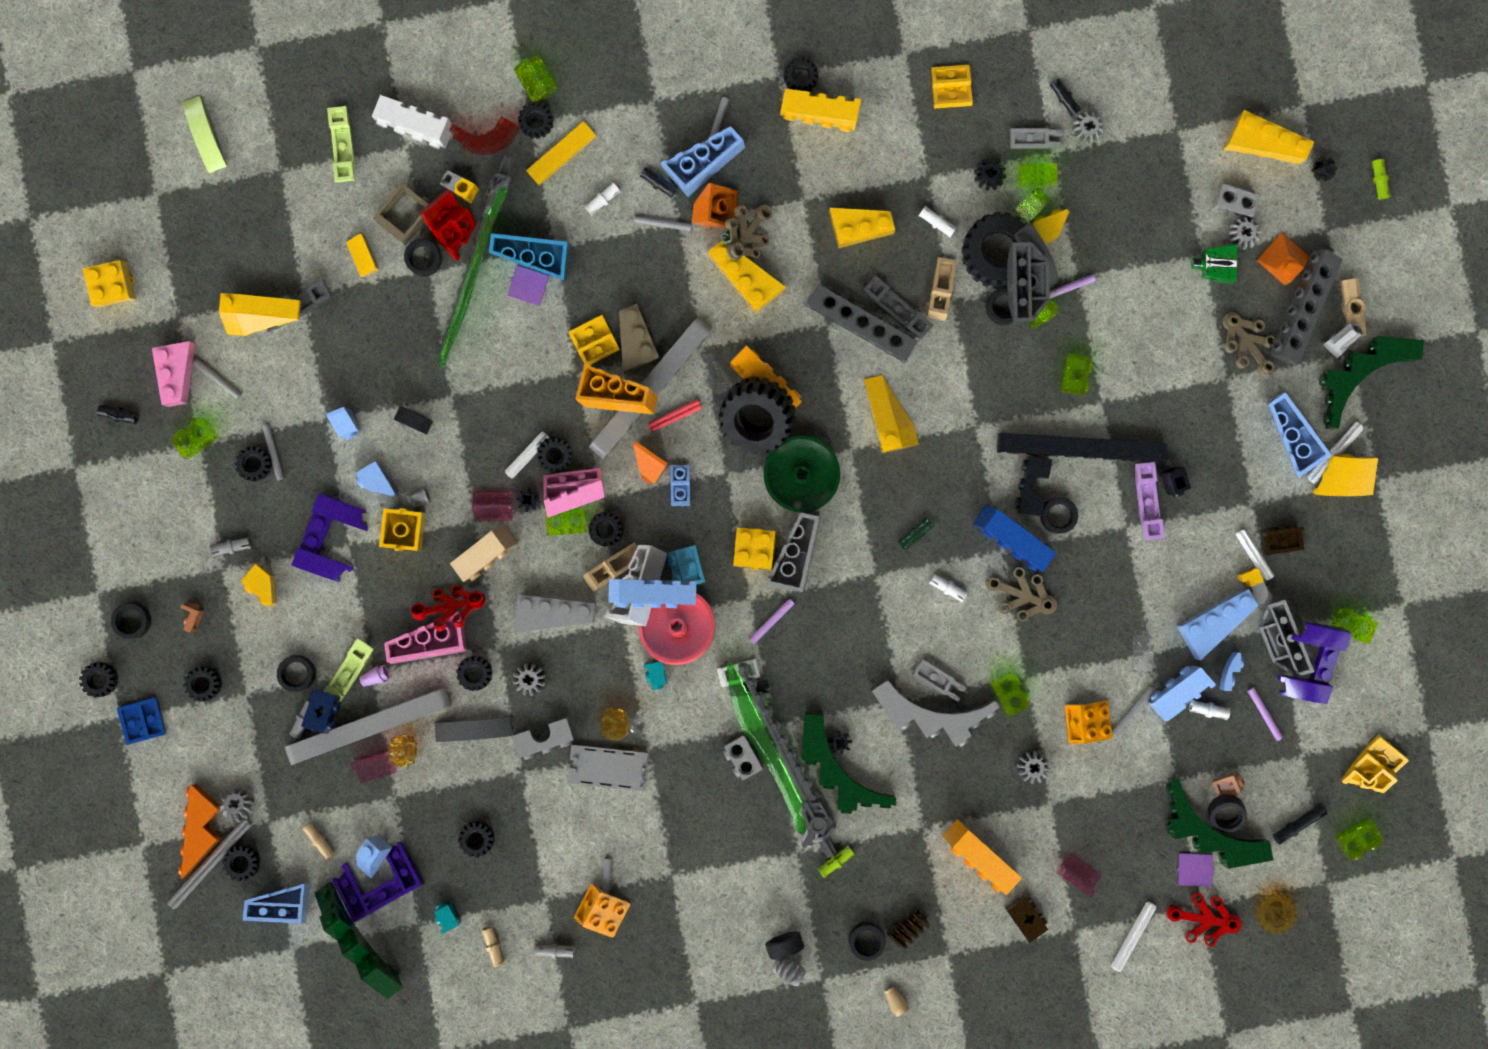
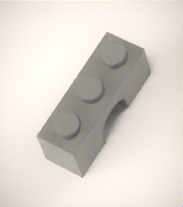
[511,717,575,760]

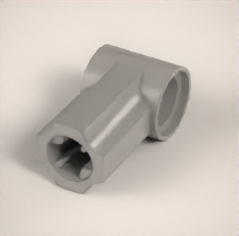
[1322,321,1364,358]

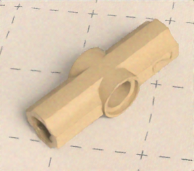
[1340,278,1367,337]

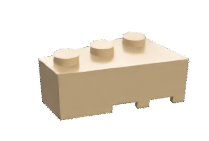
[450,525,519,582]

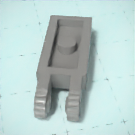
[1010,128,1063,149]
[912,659,967,702]

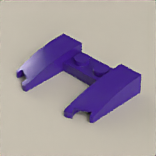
[291,493,368,582]
[1278,622,1352,704]
[332,842,425,923]

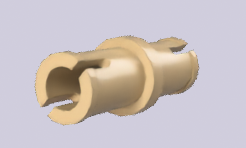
[302,822,336,860]
[481,926,505,967]

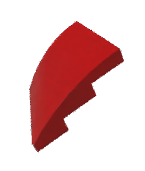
[419,190,476,261]

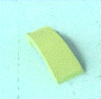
[182,96,227,173]
[327,106,355,183]
[323,638,374,701]

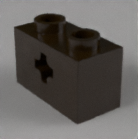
[1005,895,1048,943]

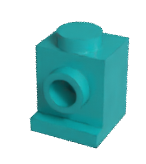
[643,661,667,690]
[434,901,461,935]

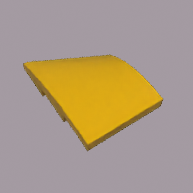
[1313,454,1378,496]
[1341,734,1409,793]

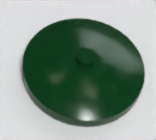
[763,435,840,513]

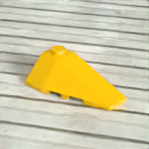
[219,293,301,336]
[864,375,919,453]

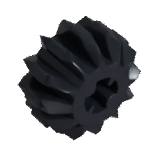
[974,158,1006,191]

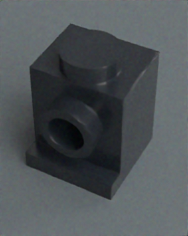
[1158,467,1191,497]

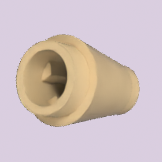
[884,986,910,1017]

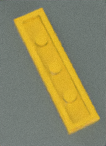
[526,121,597,186]

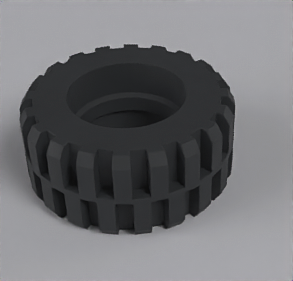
[961,212,1027,289]
[719,377,796,454]

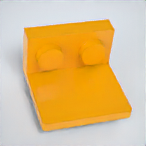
[1064,701,1113,744]
[573,883,630,938]

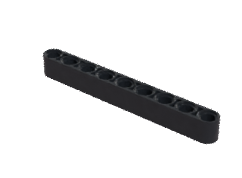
[997,433,1168,463]

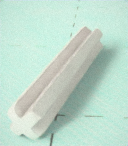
[505,432,549,478]
[1236,529,1274,581]

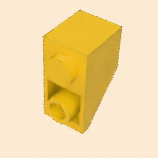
[1031,208,1069,244]
[240,564,277,607]

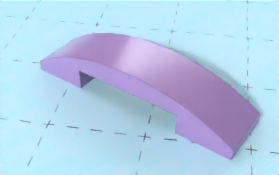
[1135,462,1165,540]

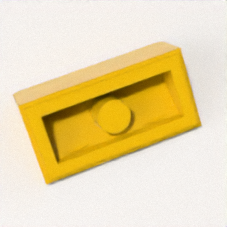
[346,233,378,277]

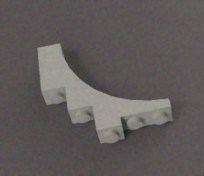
[871,679,1000,747]

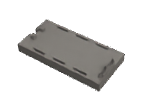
[567,744,648,791]

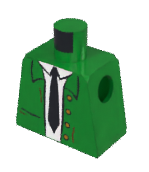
[1191,245,1237,284]

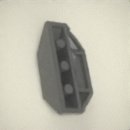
[1007,242,1050,322]
[1259,599,1315,677]

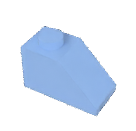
[326,407,361,440]
[356,461,398,497]
[356,835,392,878]

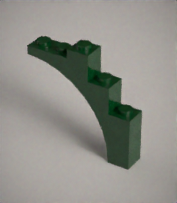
[1319,336,1424,430]
[801,713,896,814]
[1165,777,1274,869]
[314,882,403,999]

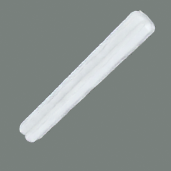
[1307,422,1363,484]
[1111,901,1157,972]

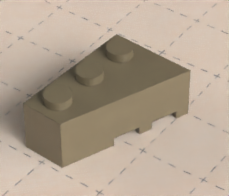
[619,304,660,374]

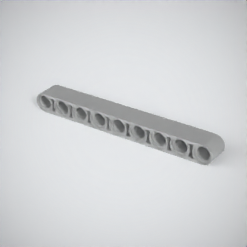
[589,317,713,460]
[284,688,452,765]

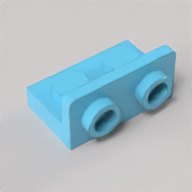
[668,545,705,585]

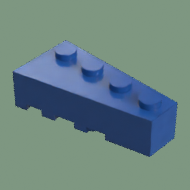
[973,506,1056,572]

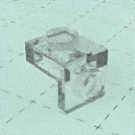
[628,708,655,737]

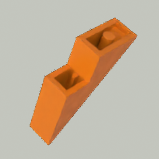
[179,783,222,879]

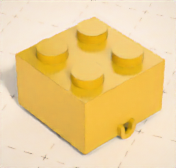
[82,260,136,307]
[379,508,426,551]
[733,527,777,570]

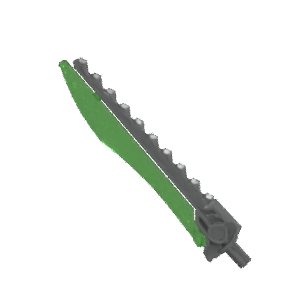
[437,156,514,367]
[727,661,837,858]

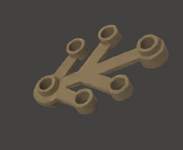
[725,204,772,261]
[1223,312,1276,377]
[985,567,1057,622]

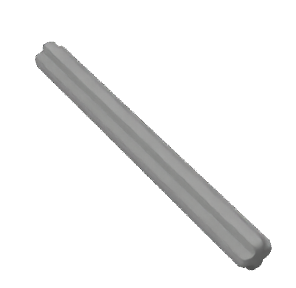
[167,818,252,909]

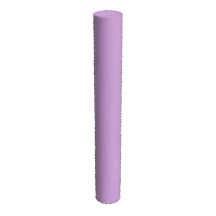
[1050,274,1095,299]
[749,598,795,644]
[1247,687,1283,741]

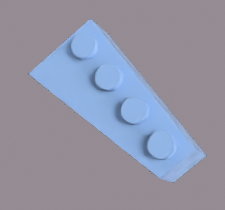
[661,126,745,197]
[1267,392,1331,478]
[608,579,696,608]
[1177,589,1258,660]

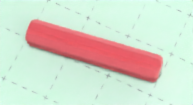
[648,400,702,432]

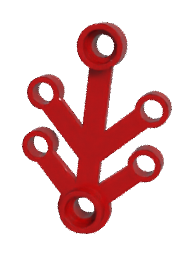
[410,585,486,632]
[1166,892,1242,947]

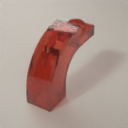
[449,116,520,155]

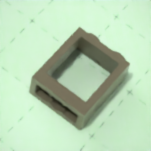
[373,183,431,245]

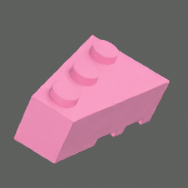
[152,341,196,407]
[543,468,605,517]

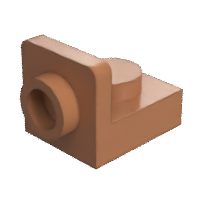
[180,602,204,633]
[1212,771,1245,796]

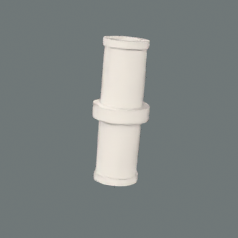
[584,182,621,216]
[919,206,957,237]
[929,573,968,602]
[1189,700,1230,720]

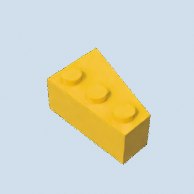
[829,208,895,248]

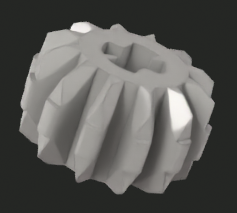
[1072,111,1105,144]
[1227,216,1261,250]
[513,663,546,696]
[1017,751,1050,784]
[220,789,255,822]
[772,957,806,986]

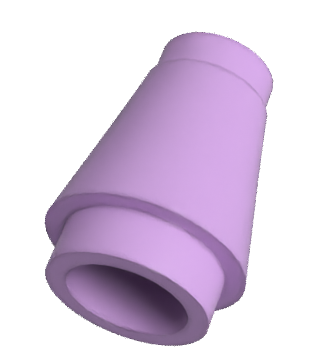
[359,665,390,687]

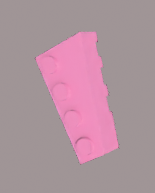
[384,611,467,664]

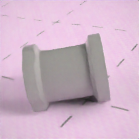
[406,487,431,510]

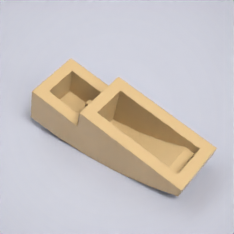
[926,257,957,321]
[583,542,637,592]

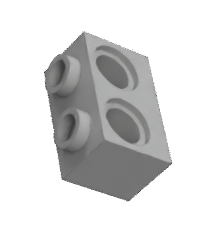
[1212,183,1260,220]
[723,734,763,781]

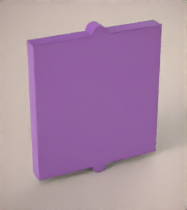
[508,266,549,306]
[1176,853,1214,887]

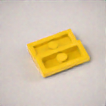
[931,65,973,109]
[568,314,620,365]

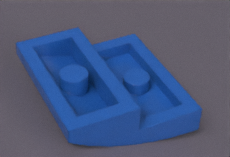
[117,698,166,745]

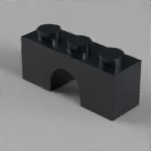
[1015,456,1052,517]

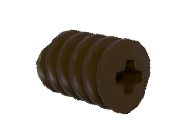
[887,907,930,949]

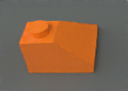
[692,183,738,228]
[1256,232,1310,285]
[633,441,669,484]

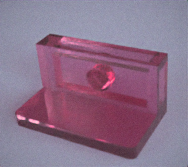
[472,491,513,522]
[350,750,397,783]
[1057,854,1101,898]

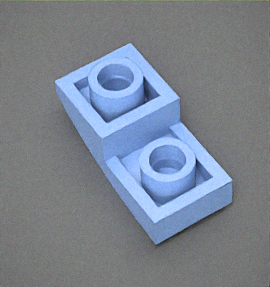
[670,465,690,506]
[1219,652,1244,691]

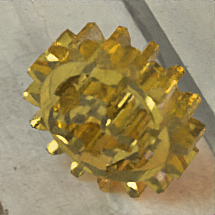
[1254,892,1299,935]

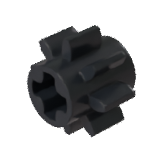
[1311,157,1338,182]
[516,488,541,512]
[828,730,852,755]

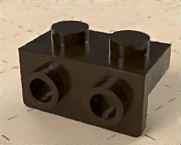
[1261,524,1305,556]

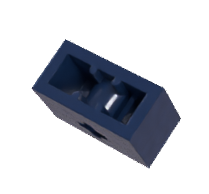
[301,689,341,734]

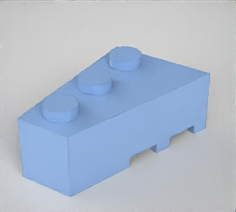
[1148,665,1216,721]
[243,883,310,923]

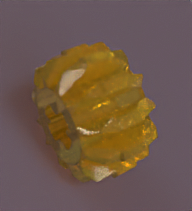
[599,708,630,741]
[387,734,419,767]

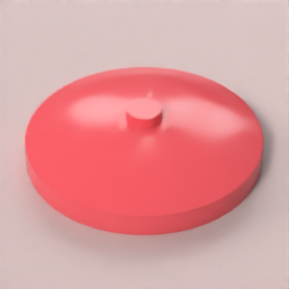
[638,593,716,665]

